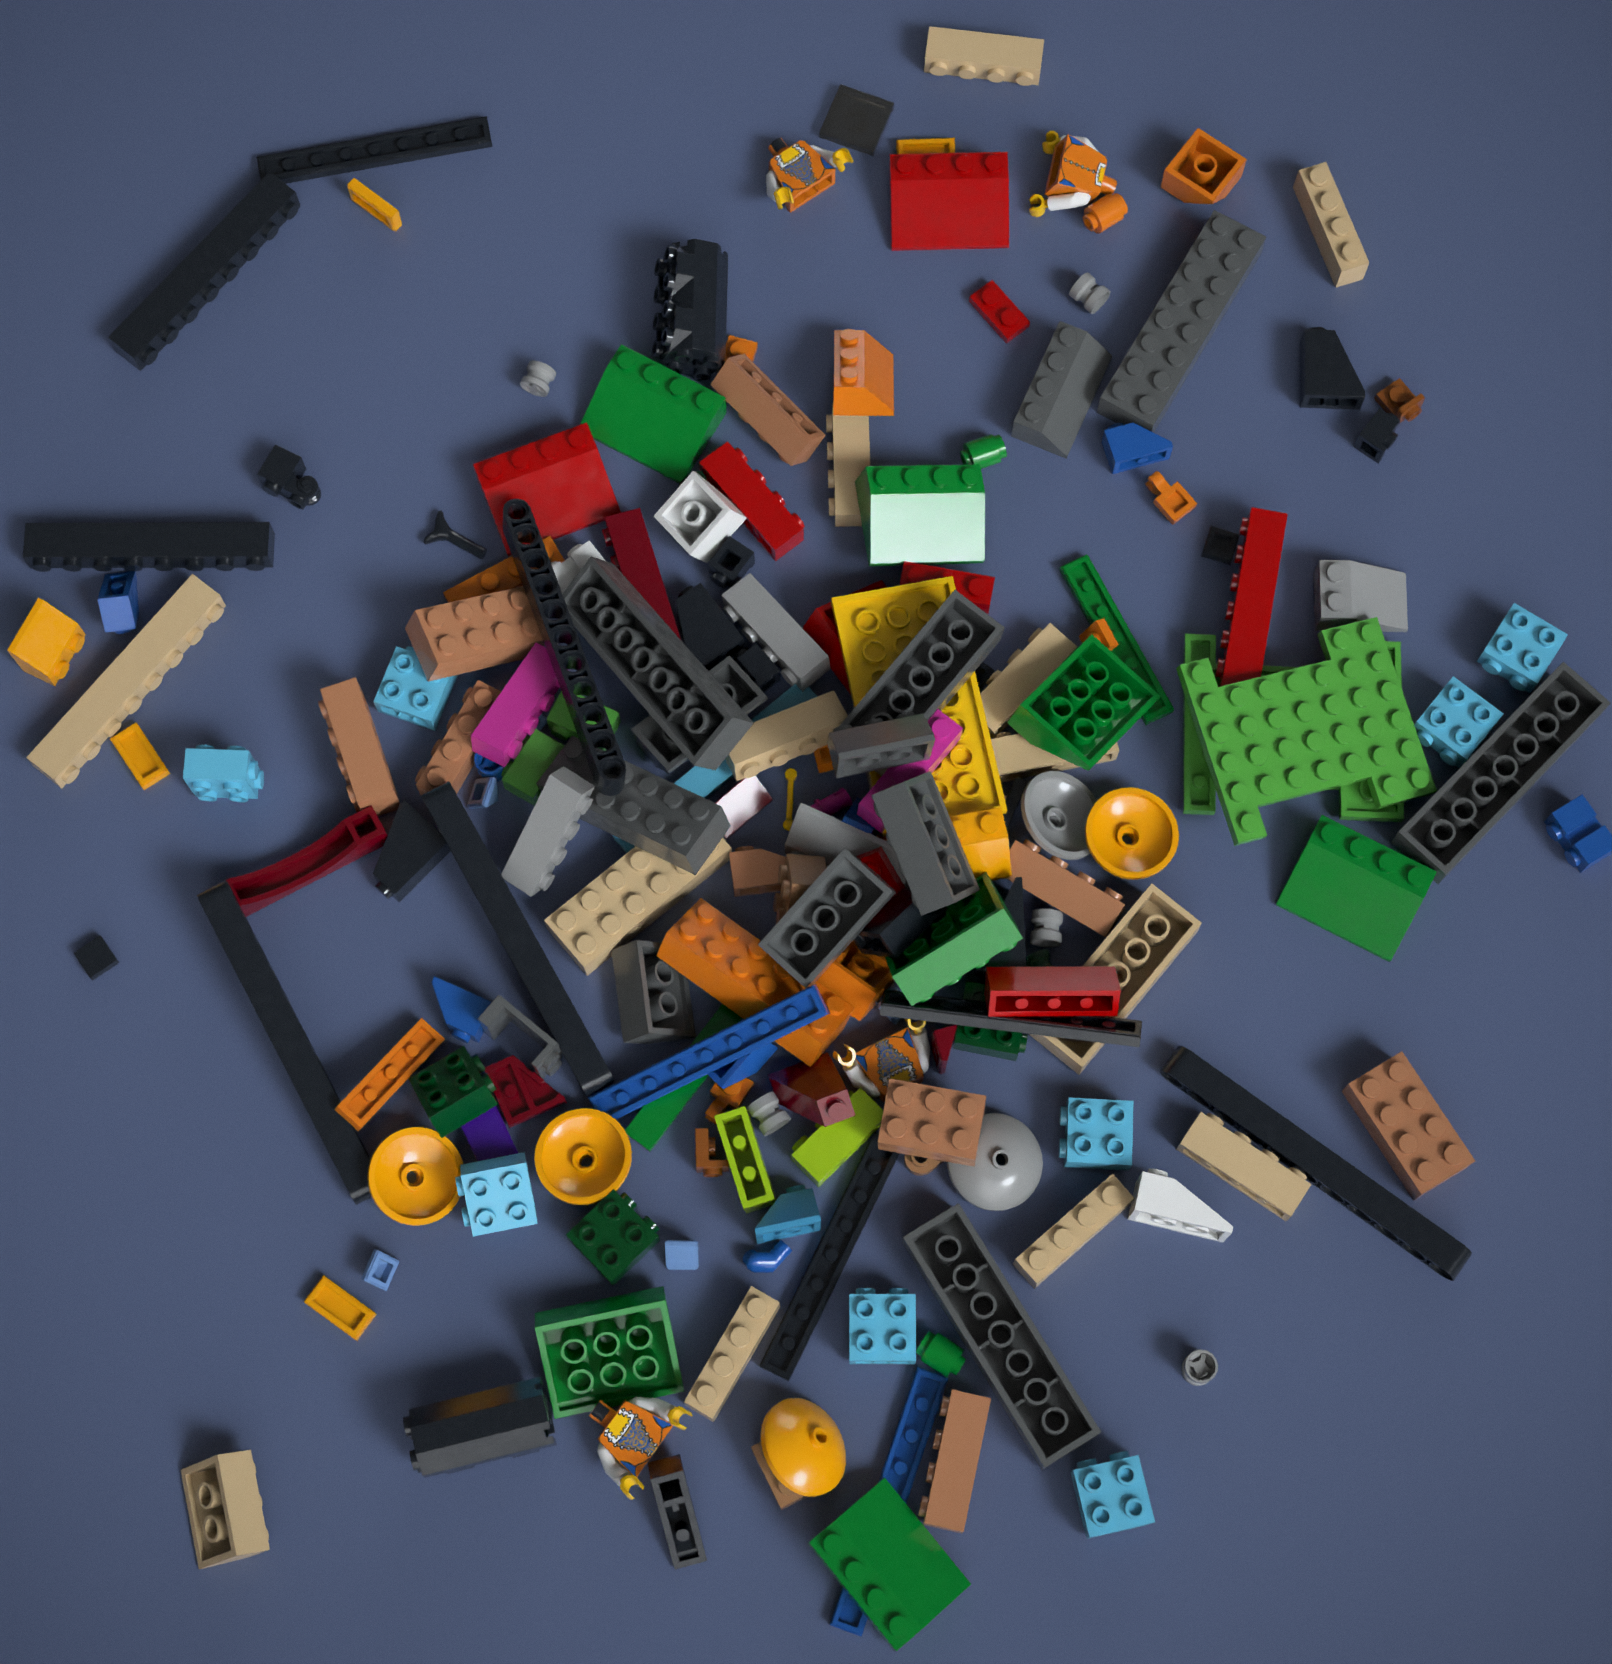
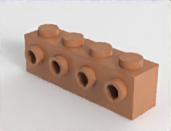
[710,354,826,466]
[415,680,501,796]
[1006,839,1126,937]
[918,1389,991,1534]

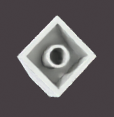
[654,471,746,563]

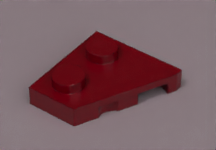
[485,1055,567,1128]

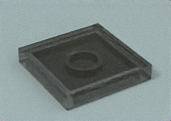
[819,84,894,156]

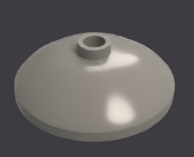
[1021,771,1097,860]
[947,1113,1043,1211]

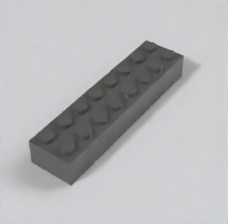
[1097,210,1266,433]
[563,557,754,771]
[1391,662,1611,884]
[902,1203,1101,1470]

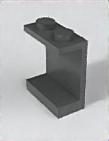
[478,995,563,1079]

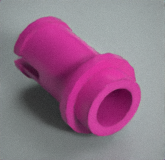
[810,787,852,816]

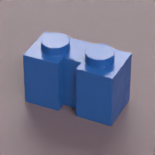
[1544,794,1612,873]

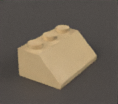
[181,1450,270,1569]

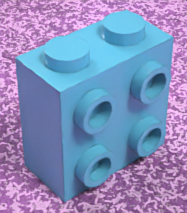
[1477,603,1568,693]
[373,646,458,731]
[1414,676,1504,768]
[183,745,264,803]
[1058,1097,1134,1171]
[455,1152,538,1237]
[849,1288,916,1364]
[1070,1451,1155,1539]

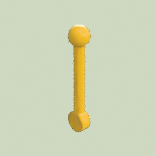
[783,768,797,831]

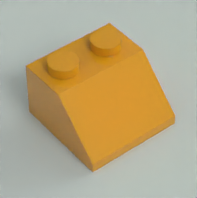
[7,598,86,686]
[950,807,1012,881]

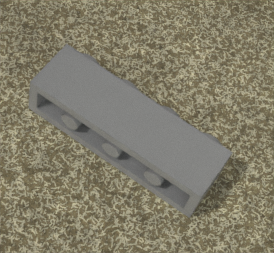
[722,573,831,692]
[501,766,595,897]

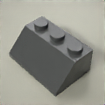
[827,712,935,778]
[612,940,696,1044]

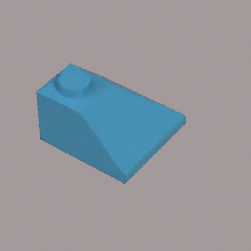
[755,1185,821,1244]

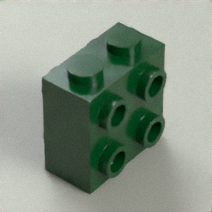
[953,981,1028,1061]
[408,1046,498,1138]
[566,1189,660,1286]

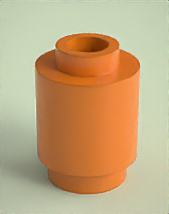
[1083,193,1128,234]

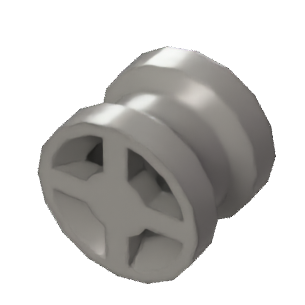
[520,360,556,397]

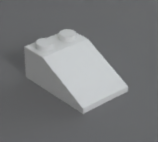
[1128,1169,1233,1242]

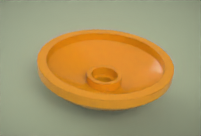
[1085,787,1179,880]
[534,1108,632,1205]
[367,1127,463,1226]
[761,1398,846,1497]

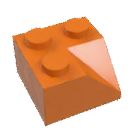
[1161,128,1247,204]

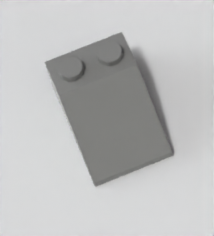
[1313,560,1408,632]

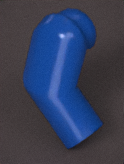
[743,1240,792,1273]

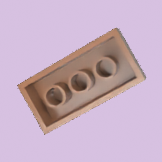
[405,586,545,682]
[318,677,400,816]
[1342,1051,1475,1200]

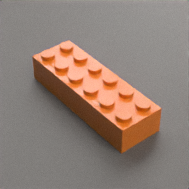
[656,898,855,1067]

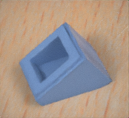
[665,1240,699,1270]

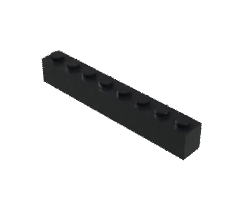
[108,172,300,371]
[23,522,275,572]

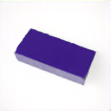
[461,1106,518,1161]

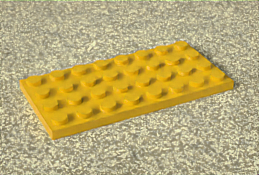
[831,576,1007,837]

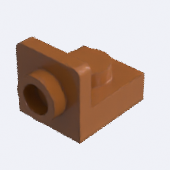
[1374,378,1425,423]
[695,1128,729,1177]

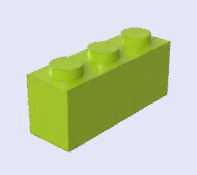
[791,1087,883,1188]
[714,1106,776,1214]

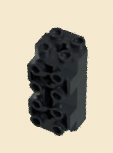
[652,239,728,380]
[403,1377,557,1478]

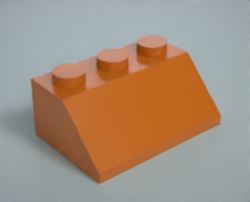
[833,329,894,416]
[817,941,894,1021]

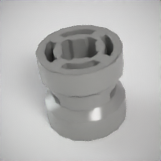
[1069,272,1111,314]
[1030,909,1063,947]
[747,1091,791,1136]
[1181,1349,1218,1386]

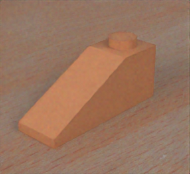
[729,846,786,897]

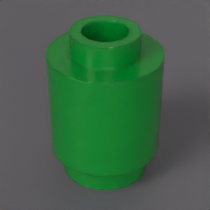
[960,434,1007,469]
[916,1331,967,1377]

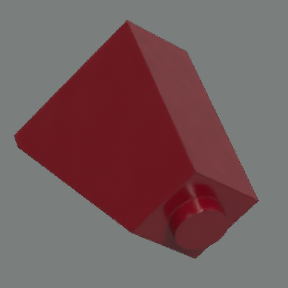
[768,1052,856,1127]

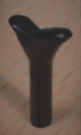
[424,510,487,559]

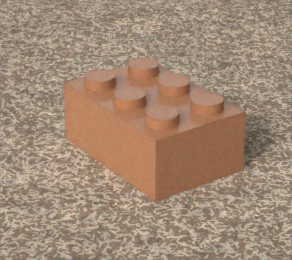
[878,1078,986,1167]

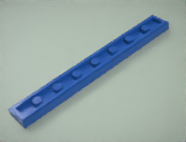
[588,984,830,1120]
[830,1367,948,1637]

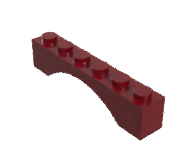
[226,805,388,917]

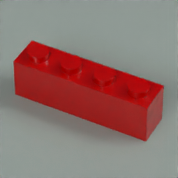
[699,441,805,562]
[984,966,1121,1017]

